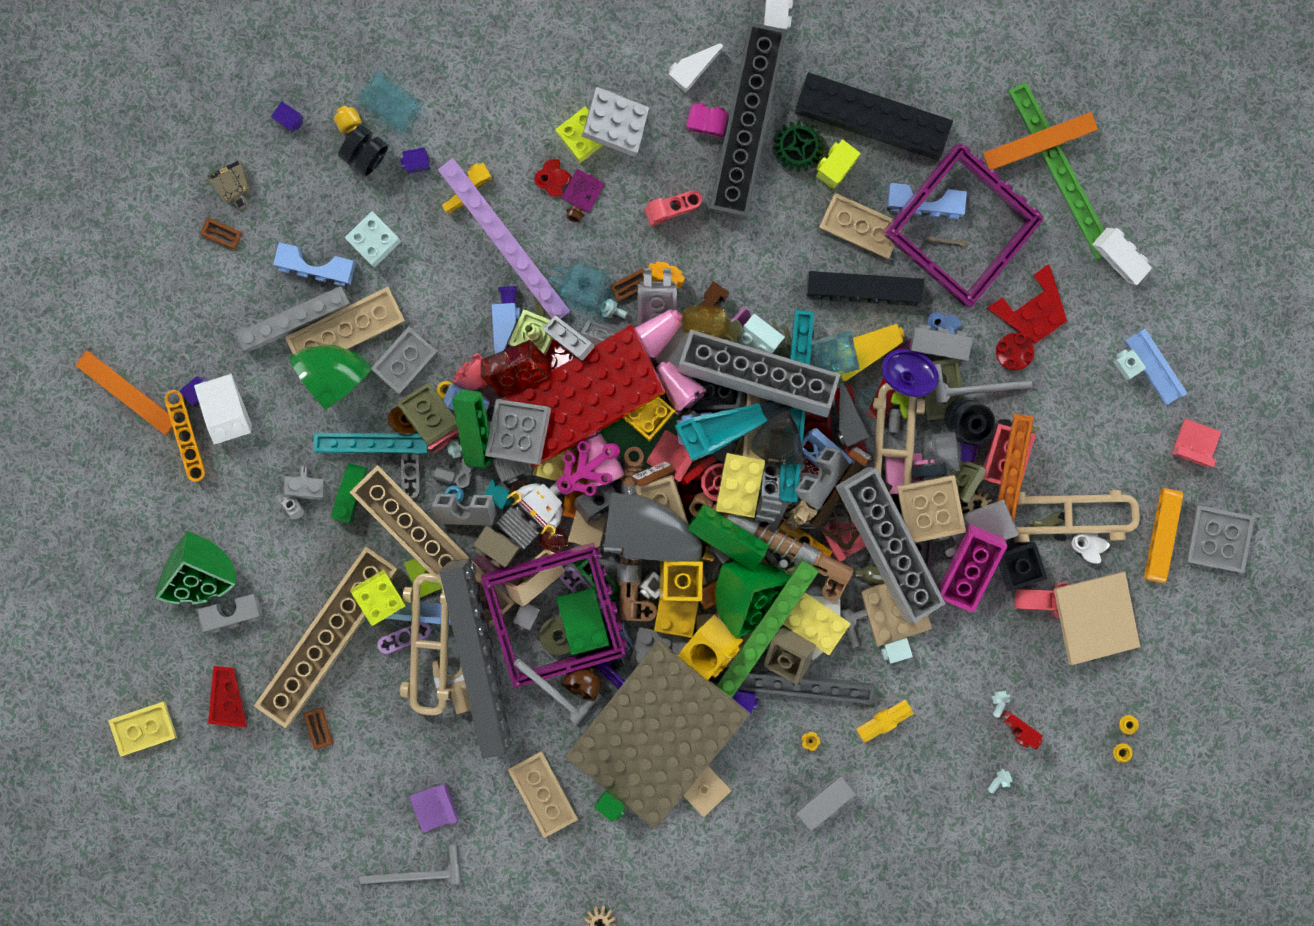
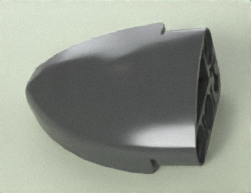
[604,493,702,561]

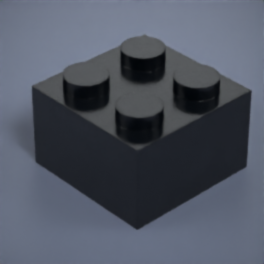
[998,542,1048,591]

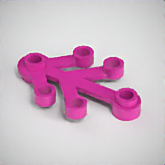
[557,441,620,496]

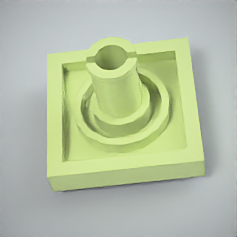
[508,309,553,359]

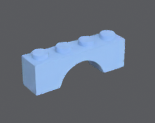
[886,183,967,220]
[273,242,356,287]

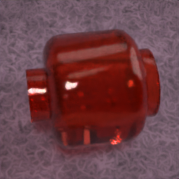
[539,528,568,553]

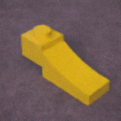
[442,163,492,214]

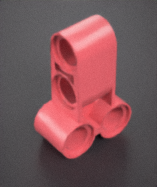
[644,191,702,227]
[1014,582,1069,619]

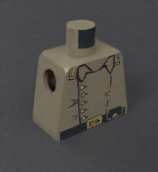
[207,160,252,210]

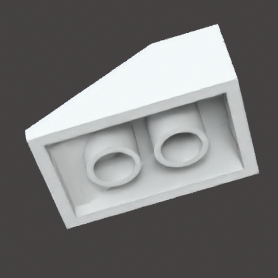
[194,374,252,444]

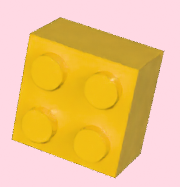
[659,561,703,601]
[654,600,699,638]

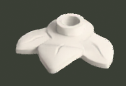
[1071,533,1110,564]

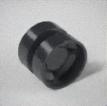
[338,124,389,177]
[945,397,995,444]

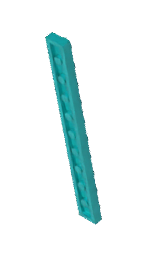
[779,310,814,503]

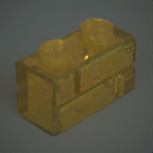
[682,305,727,337]

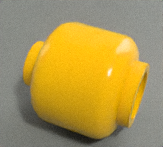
[334,105,362,136]

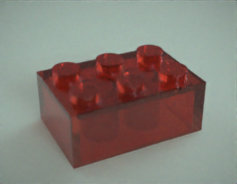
[480,340,551,399]

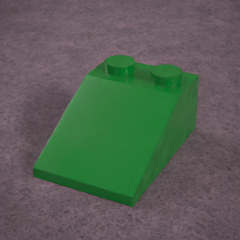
[556,588,609,655]

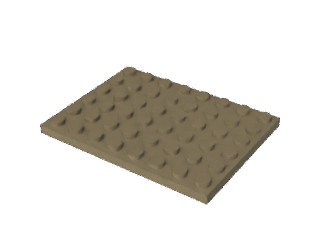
[565,640,750,829]

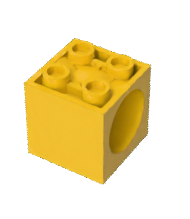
[623,397,675,442]
[678,615,743,681]

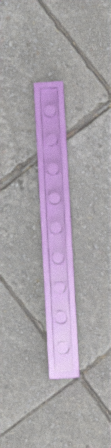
[438,158,570,319]

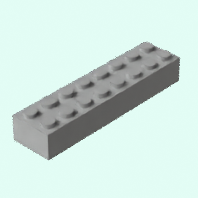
[678,330,841,418]
[835,467,946,623]

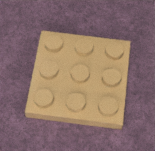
[897,475,966,543]
[860,583,932,646]

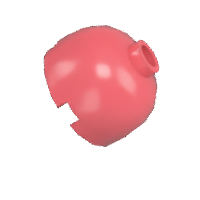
[452,353,490,391]
[701,463,724,502]

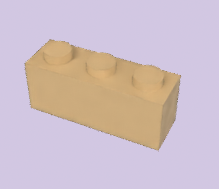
[505,549,565,607]

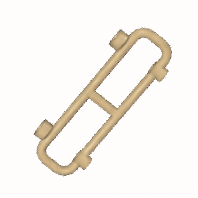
[873,383,925,519]
[1014,490,1140,543]
[400,573,452,715]

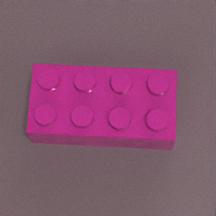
[938,524,1007,613]

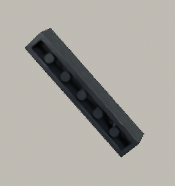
[806,271,924,307]

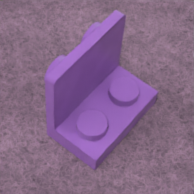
[410,782,459,832]

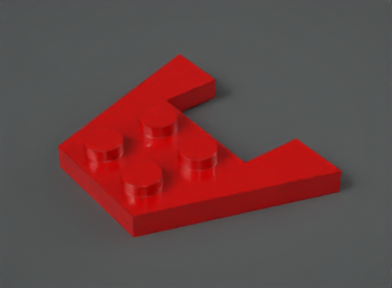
[986,264,1067,344]

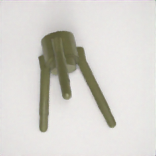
[771,321,791,359]

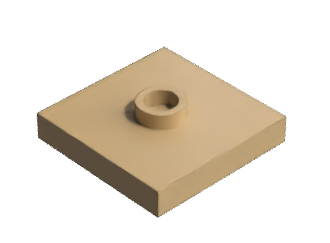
[683,766,732,817]

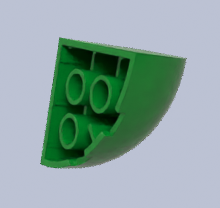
[289,344,372,410]
[155,531,236,605]
[715,561,791,638]

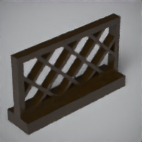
[809,460,893,550]

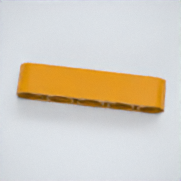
[165,390,206,482]
[1144,488,1183,583]

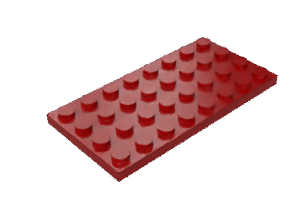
[503,324,666,468]

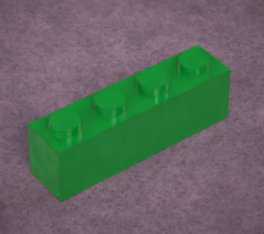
[452,389,494,469]
[688,504,769,571]

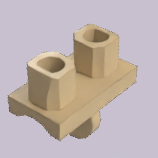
[784,500,818,531]

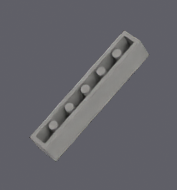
[236,286,351,353]

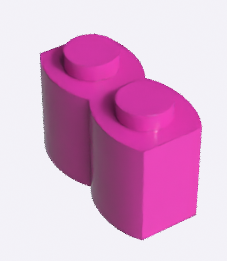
[686,103,728,138]

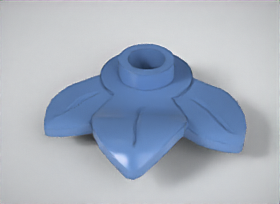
[927,312,962,333]

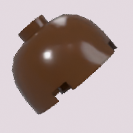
[561,667,600,701]

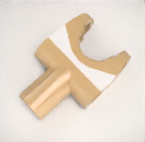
[432,660,471,714]

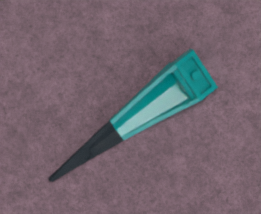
[675,400,793,462]

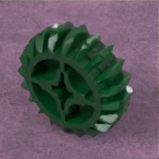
[773,120,825,173]

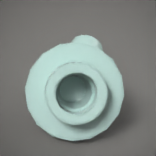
[601,299,628,319]
[447,439,462,458]
[991,691,1011,718]
[988,769,1013,794]

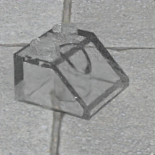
[924,432,960,473]

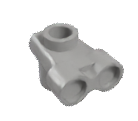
[275,493,304,519]

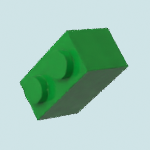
[594,789,626,822]

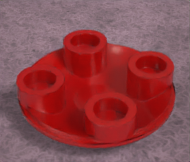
[996,333,1034,371]

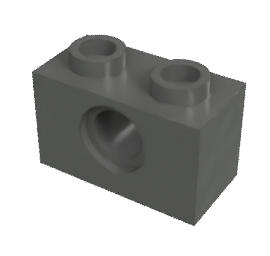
[574,481,617,524]

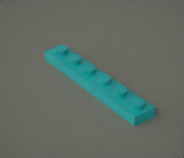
[313,433,428,454]

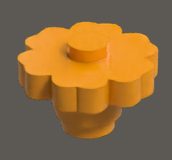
[648,261,685,288]

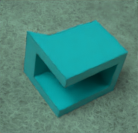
[484,479,514,510]

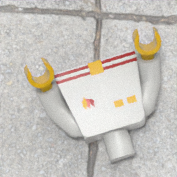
[507,482,563,539]

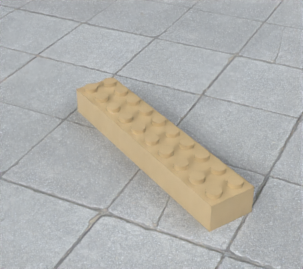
[350,465,514,628]
[254,546,400,728]

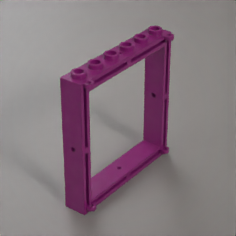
[882,143,1044,307]
[481,543,628,688]

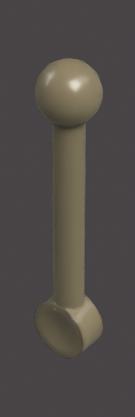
[927,236,967,247]

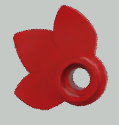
[534,159,572,197]

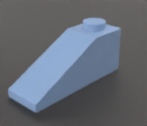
[492,303,520,364]

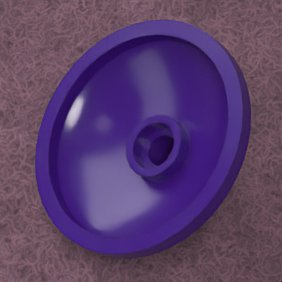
[882,349,939,397]

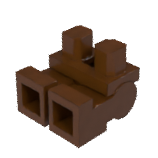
[697,281,729,326]

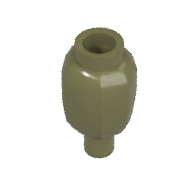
[855,565,884,583]

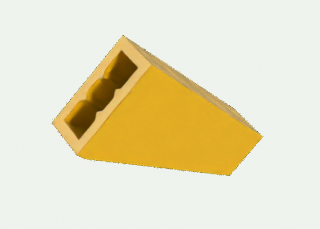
[830,324,905,383]

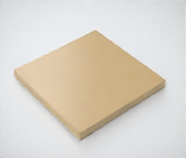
[1054,572,1140,665]

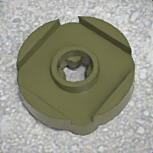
[540,616,570,655]

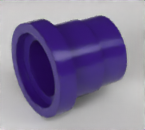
[498,286,517,304]
[960,442,979,462]

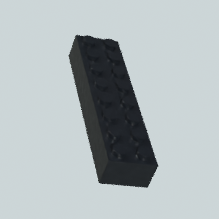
[794,72,953,161]

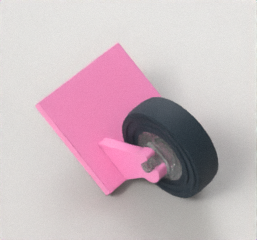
[884,453,947,494]

